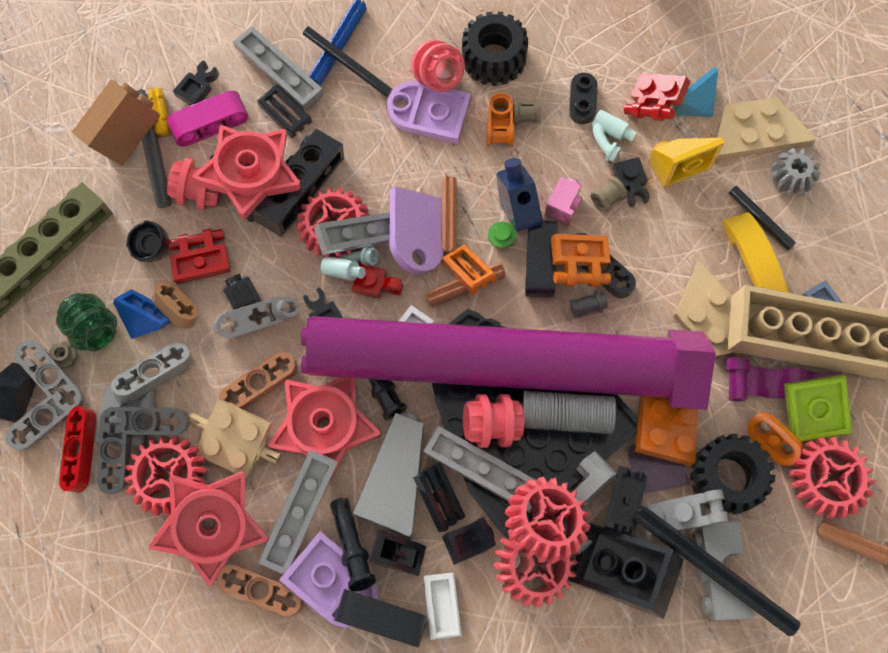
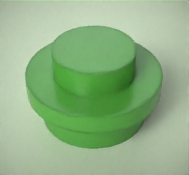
[488,222,516,249]

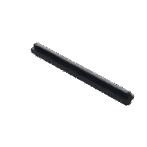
[634,506,801,636]

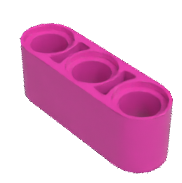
[167,91,249,146]

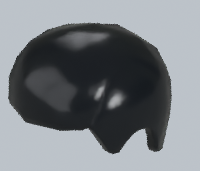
[126,220,169,263]

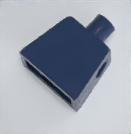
[496,158,543,232]

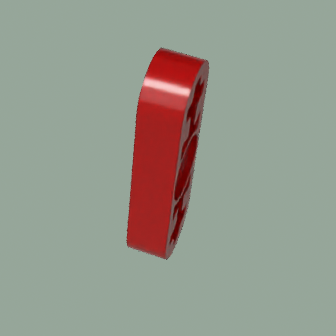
[59,406,97,493]

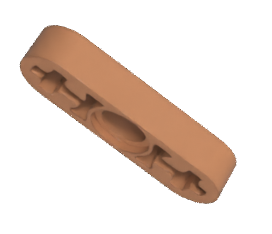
[220,352,297,410]
[217,565,303,617]

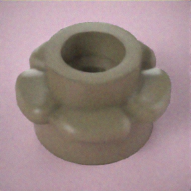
[49,341,78,368]

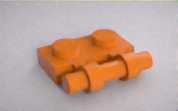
[551,234,611,287]

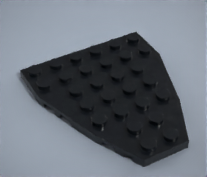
[432,309,638,540]

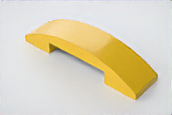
[722,212,789,293]

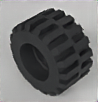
[462,11,528,86]
[690,434,776,515]

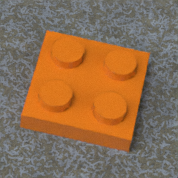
[635,396,698,466]

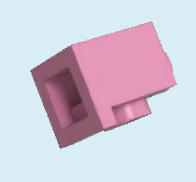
[544,177,582,226]

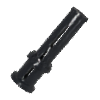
[368,379,407,420]
[330,498,376,591]

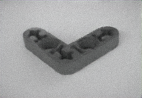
[97,407,190,494]

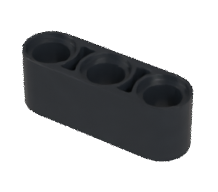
[525,220,557,298]
[334,589,428,648]

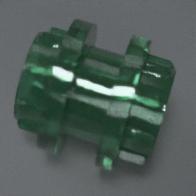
[56,293,117,351]

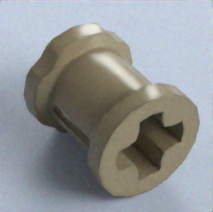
[513,99,541,124]
[590,177,628,213]

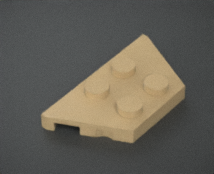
[716,97,816,160]
[674,261,739,358]

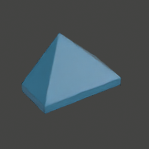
[673,67,718,117]

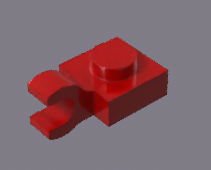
[352,264,404,299]

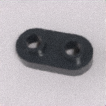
[569,73,598,124]

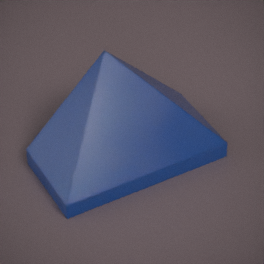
[113,289,171,339]

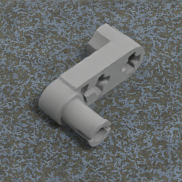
[213,296,299,338]
[546,451,617,555]

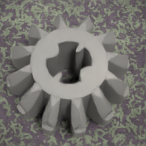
[771,148,820,196]

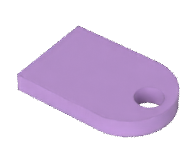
[387,81,471,144]
[389,186,443,274]
[279,531,378,628]

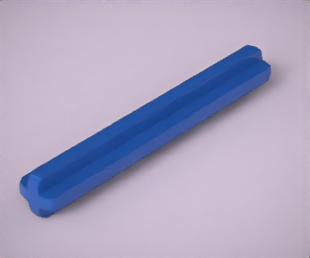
[308,0,367,86]

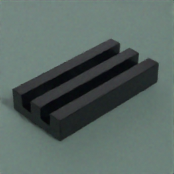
[257,84,312,138]
[413,463,466,532]

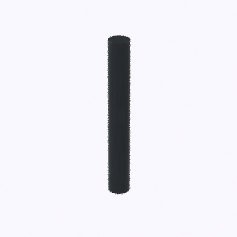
[728,185,796,250]

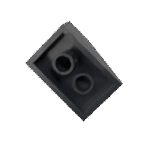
[568,523,684,619]

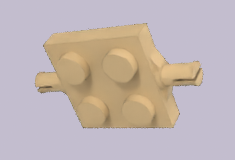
[189,400,282,478]

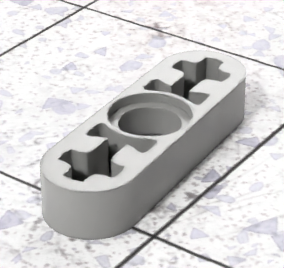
[111,343,191,403]

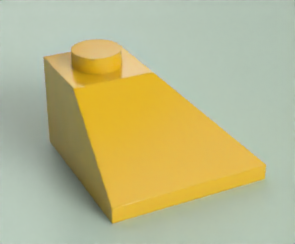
[648,138,725,188]

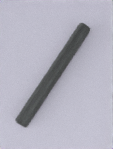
[136,89,172,208]

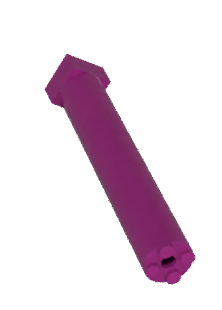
[301,316,716,410]

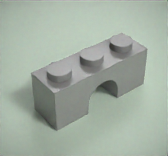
[692,521,754,622]

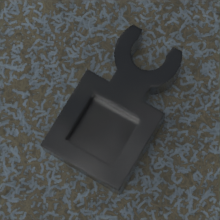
[173,60,219,106]
[612,157,650,207]
[303,287,343,318]

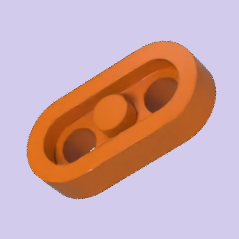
[747,412,803,466]

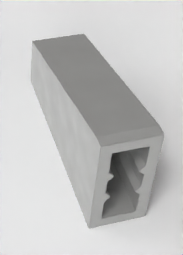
[353,412,424,540]

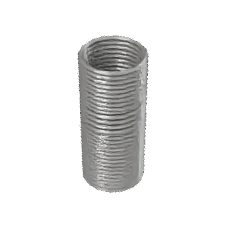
[522,390,616,434]

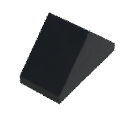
[0,362,37,423]
[370,530,426,576]

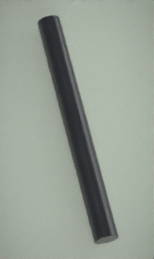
[303,26,393,97]

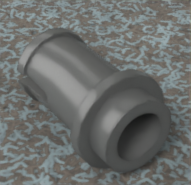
[570,291,608,318]

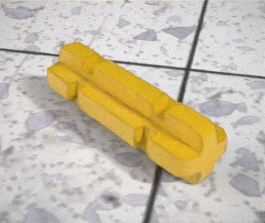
[148,87,171,137]

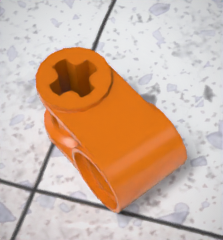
[486,92,514,147]

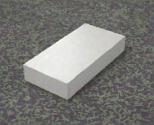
[424,572,462,640]

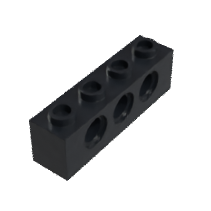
[252,129,344,237]

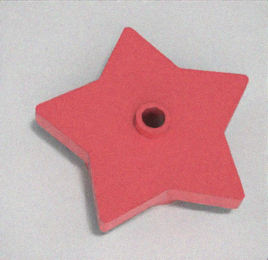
[193,125,301,219]
[269,377,381,482]
[148,471,268,586]

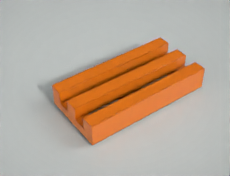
[442,244,497,295]

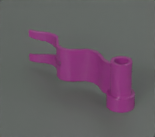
[726,357,842,402]

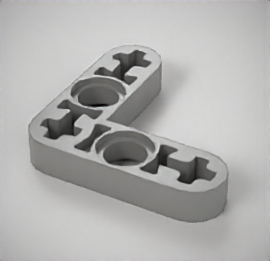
[5,341,84,450]

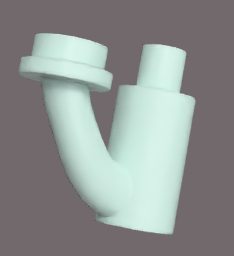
[592,109,637,163]
[321,246,379,281]

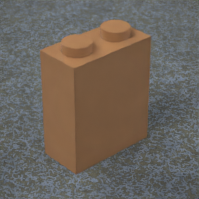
[72,79,160,166]

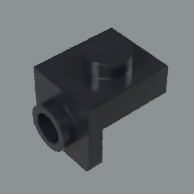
[442,517,496,565]

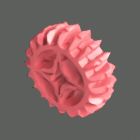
[296,187,370,258]
[124,435,208,516]
[788,437,876,519]
[505,476,591,564]
[493,529,578,608]

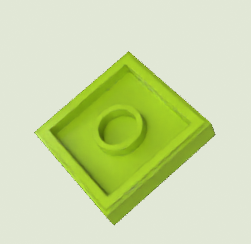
[784,374,852,442]

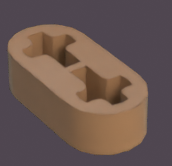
[152,282,199,329]

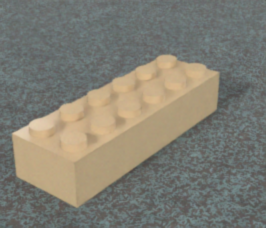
[728,285,888,381]

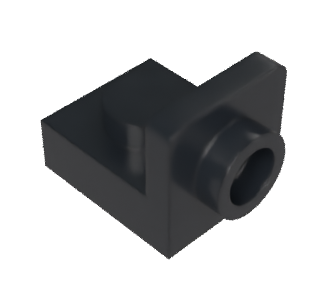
[221,273,262,312]

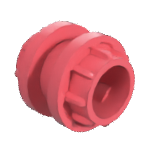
[411,40,465,92]
[167,158,222,211]
[463,394,524,448]

